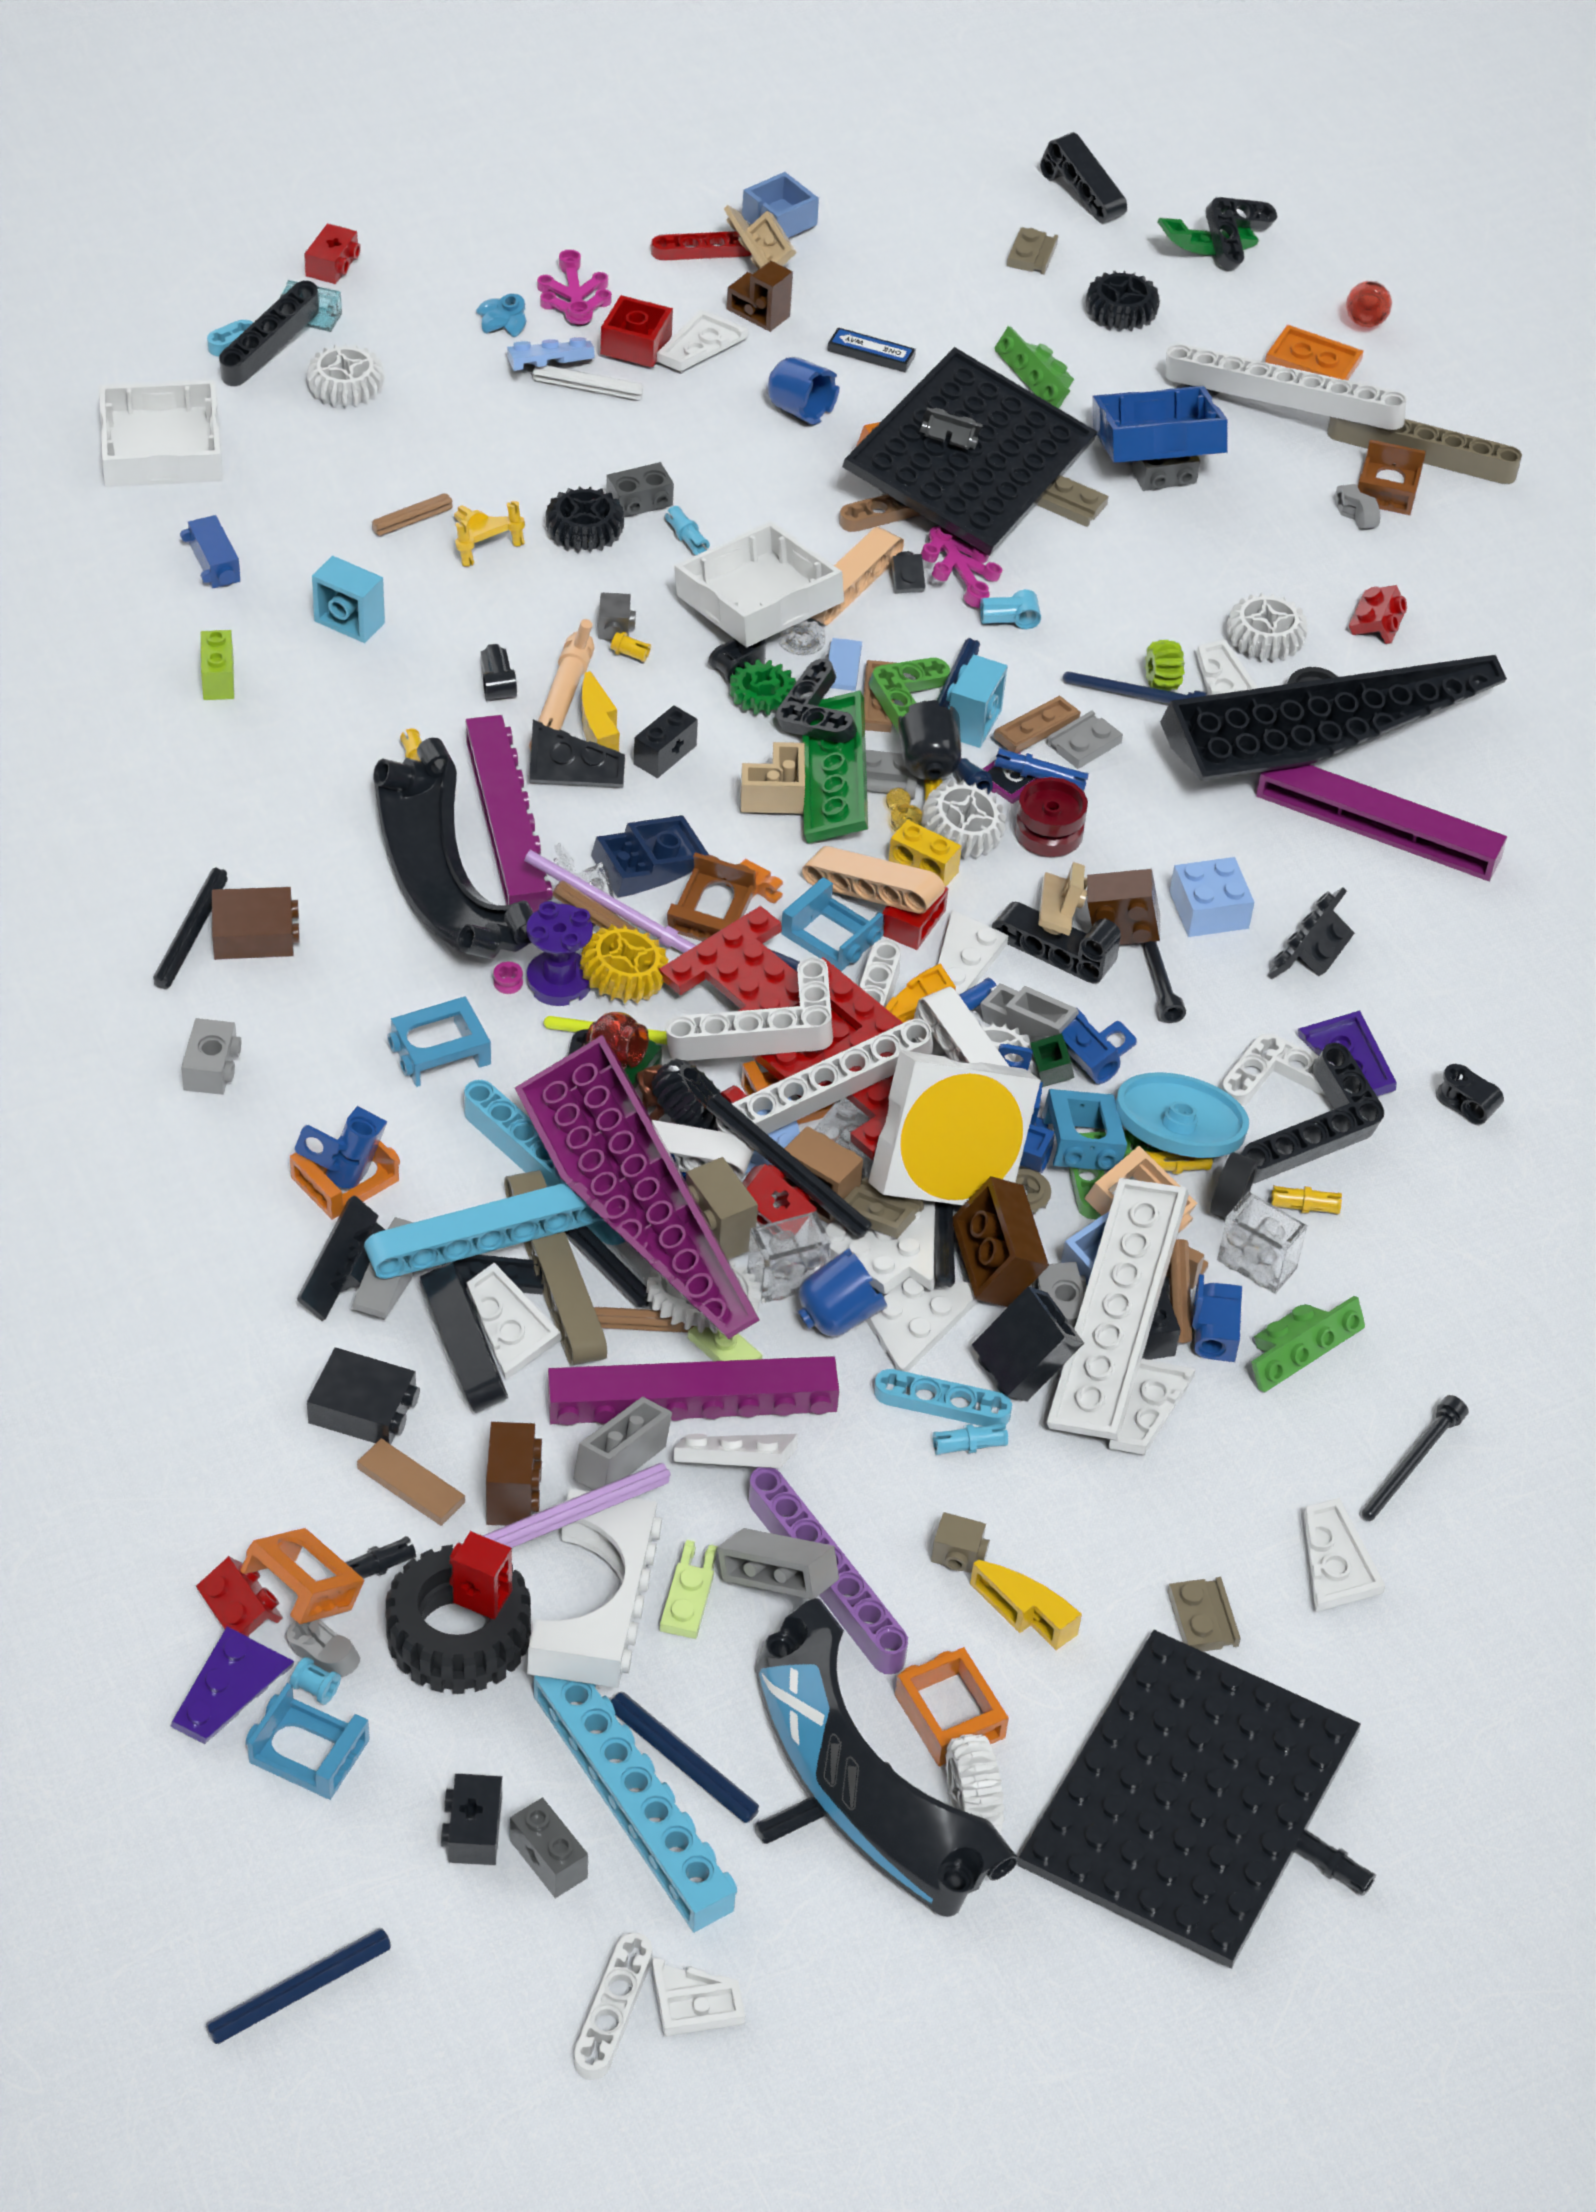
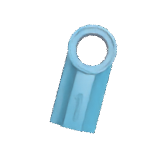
[980,589,1041,629]

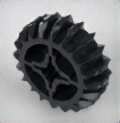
[1085,270,1160,331]
[545,486,624,553]
[651,1058,729,1131]

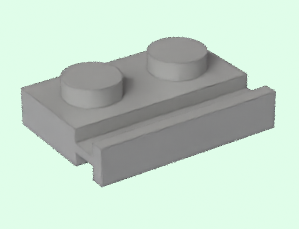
[1047,710,1123,769]

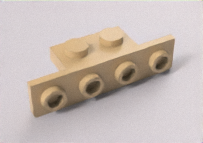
[723,205,797,269]
[1038,862,1087,936]

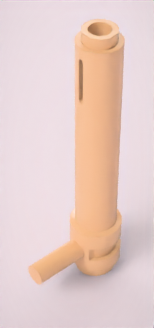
[529,619,595,752]

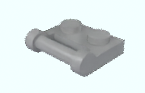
[866,750,917,799]

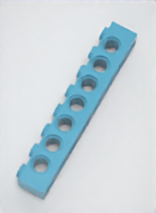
[534,1675,737,1933]

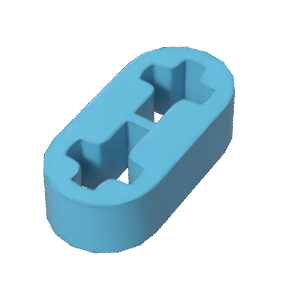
[207,320,253,357]

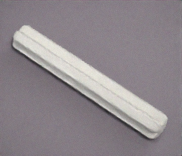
[533,365,643,400]

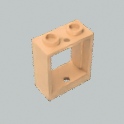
[1084,1146,1198,1233]

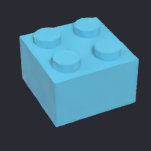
[312,555,385,643]
[946,654,1008,748]

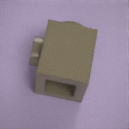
[931,1512,990,1573]

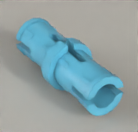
[665,506,710,555]
[932,1423,1008,1455]

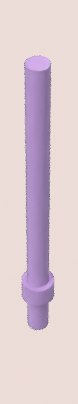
[524,849,696,953]

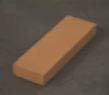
[863,660,896,733]
[993,695,1081,753]
[357,1438,465,1526]

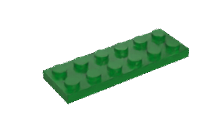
[802,690,868,843]

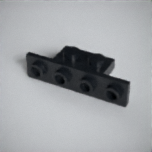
[1267,887,1355,979]
[297,1196,385,1321]

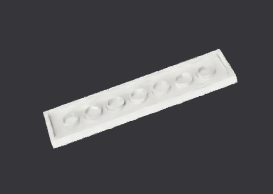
[1047,1178,1189,1440]

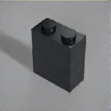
[972,1286,1084,1402]
[307,1347,420,1444]

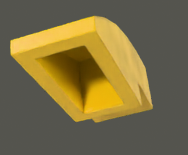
[582,671,620,752]
[970,1560,1082,1650]

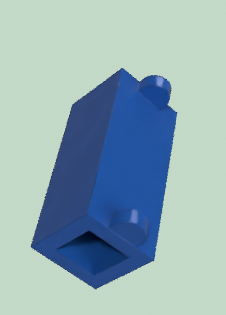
[180,515,241,589]

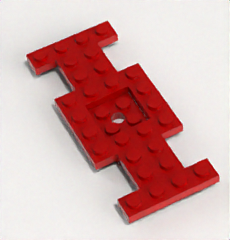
[659,905,903,1160]

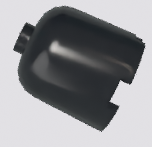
[898,700,962,780]

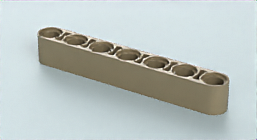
[1327,417,1522,484]
[504,1170,608,1366]

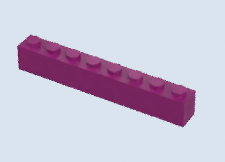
[465,715,553,912]
[1256,764,1508,882]
[548,1356,839,1425]

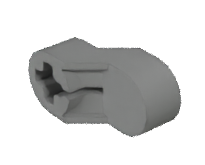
[1335,484,1380,529]
[286,1620,360,1677]

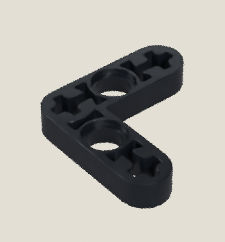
[1205,197,1277,271]
[776,659,857,743]

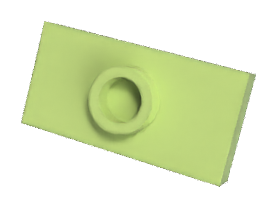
[688,1326,762,1361]

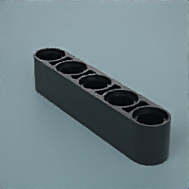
[219,280,320,386]
[420,1262,509,1413]

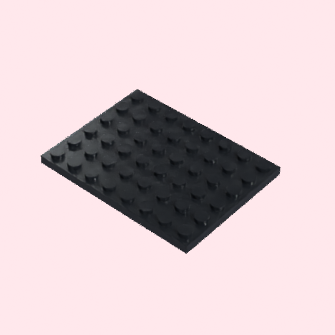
[842,347,1098,556]
[1017,1630,1361,1969]

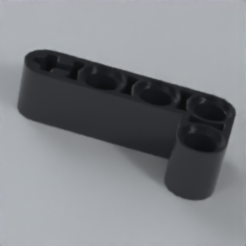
[1040,132,1128,223]
[992,901,1121,984]

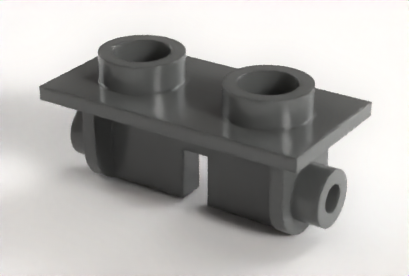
[919,408,982,450]

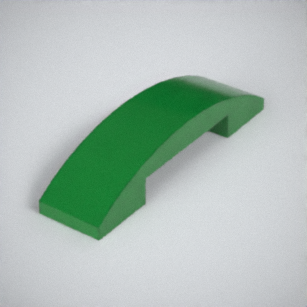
[1157,218,1259,255]

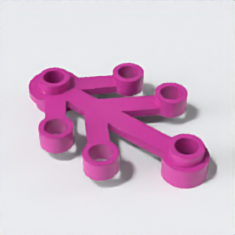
[537,249,612,325]
[920,526,1003,608]

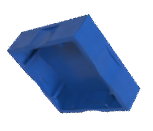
[1092,386,1228,463]

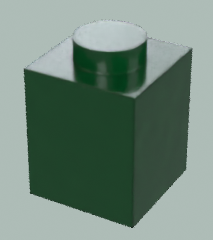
[1030,1033,1074,1087]

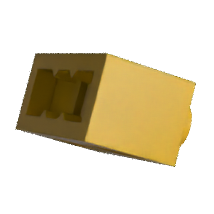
[889,819,962,887]

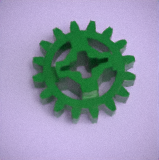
[730,659,796,715]

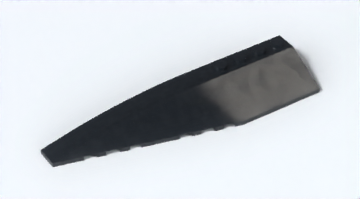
[1160,654,1507,781]

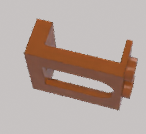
[1358,439,1426,516]
[667,852,756,942]

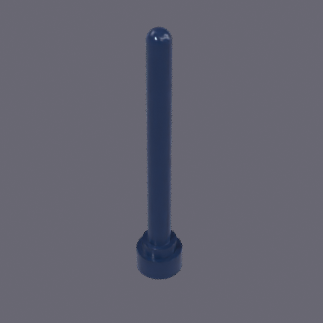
[1062,671,1207,703]

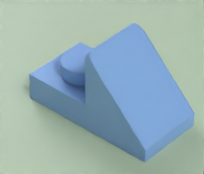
[829,638,862,691]

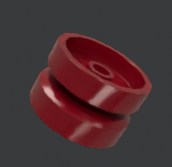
[1015,777,1088,857]

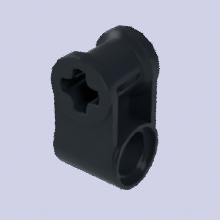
[708,638,766,683]
[1436,1063,1504,1125]

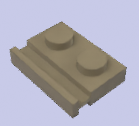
[1007,227,1059,275]
[1037,476,1109,527]
[844,1177,924,1239]
[1167,1577,1241,1652]

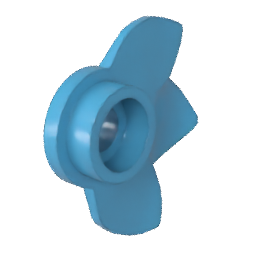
[476,293,526,337]

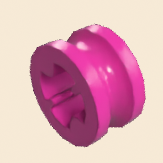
[493,961,523,994]

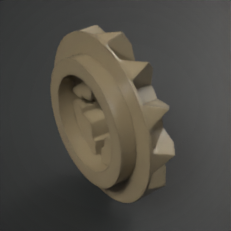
[1015,1169,1051,1215]

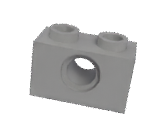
[181,1018,242,1095]
[1032,1262,1087,1329]

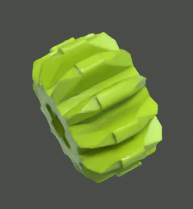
[1144,639,1185,691]

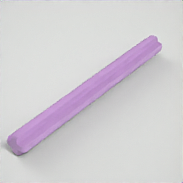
[483,1463,671,1548]

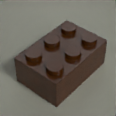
[953,1176,1049,1307]

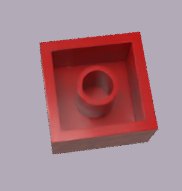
[600,295,673,367]

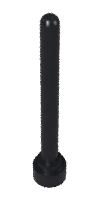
[1144,941,1186,1023]
[1362,1395,1469,1521]

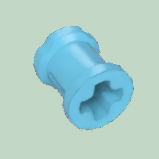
[290,1657,341,1705]

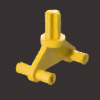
[454,501,525,566]

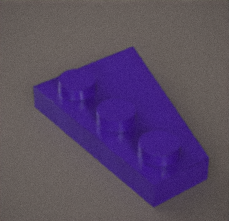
[1298,1010,1397,1096]
[170,1626,295,1744]

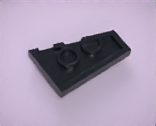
[529,719,625,788]

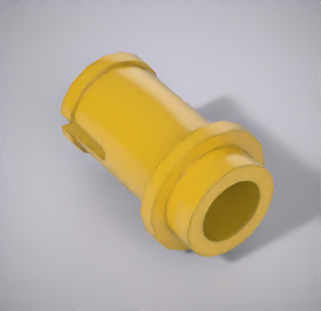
[611,631,651,663]

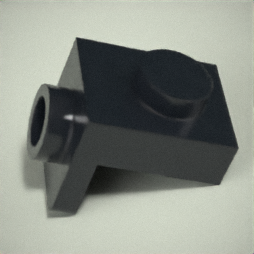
[889,551,926,594]

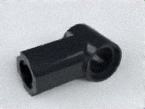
[480,644,517,700]

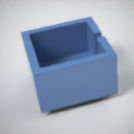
[742,172,819,238]

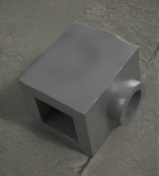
[598,592,636,640]

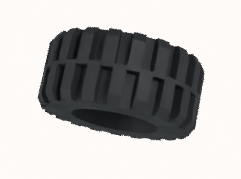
[385,1544,531,1694]

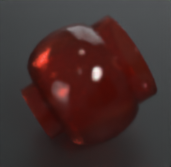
[1346,280,1393,328]
[586,1012,649,1067]

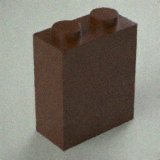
[212,887,300,960]

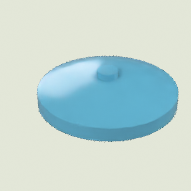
[1116,1072,1249,1158]

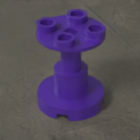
[526,901,593,1006]

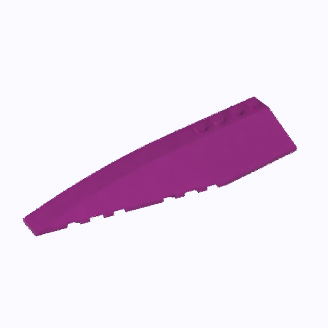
[514,1035,760,1339]

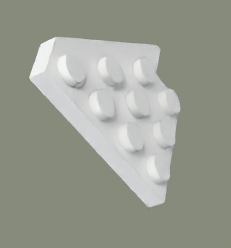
[812,1200,935,1295]

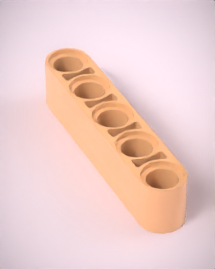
[811,527,904,625]
[802,846,945,914]

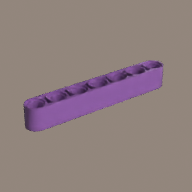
[749,1467,908,1675]

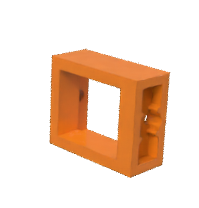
[895,1647,1009,1767]

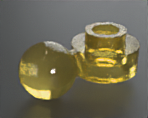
[886,788,922,832]

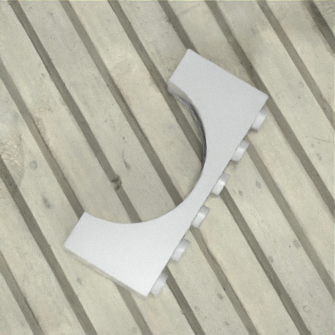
[527,1489,662,1688]

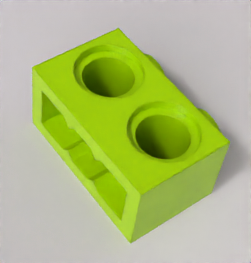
[200,630,235,700]

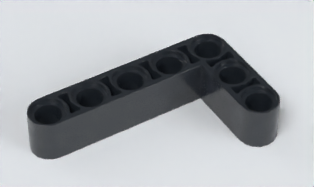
[1241,1042,1384,1184]

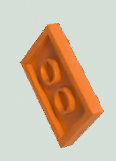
[1265,324,1364,381]

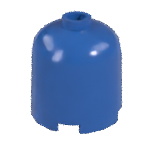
[767,357,840,424]
[797,1248,888,1337]

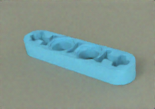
[874,1369,1012,1426]

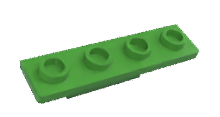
[994,326,1074,408]
[1251,1296,1365,1392]

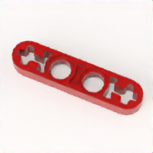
[651,231,752,261]

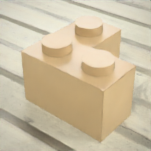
[741,742,805,814]

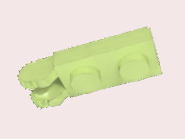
[660,1540,718,1639]

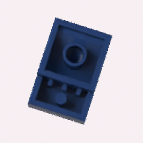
[591,815,709,898]

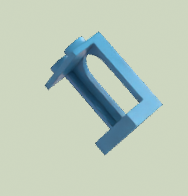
[781,877,884,972]
[387,996,491,1087]
[1042,1089,1127,1171]
[245,1683,370,1800]

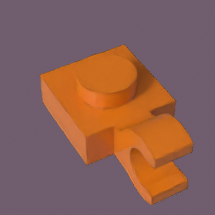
[726,858,783,903]

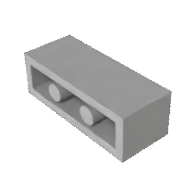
[573,1396,672,1490]
[717,1528,839,1599]

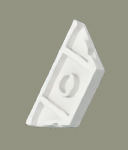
[866,1276,979,1372]

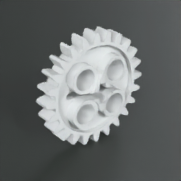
[646,1260,762,1333]

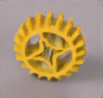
[580,924,669,1004]

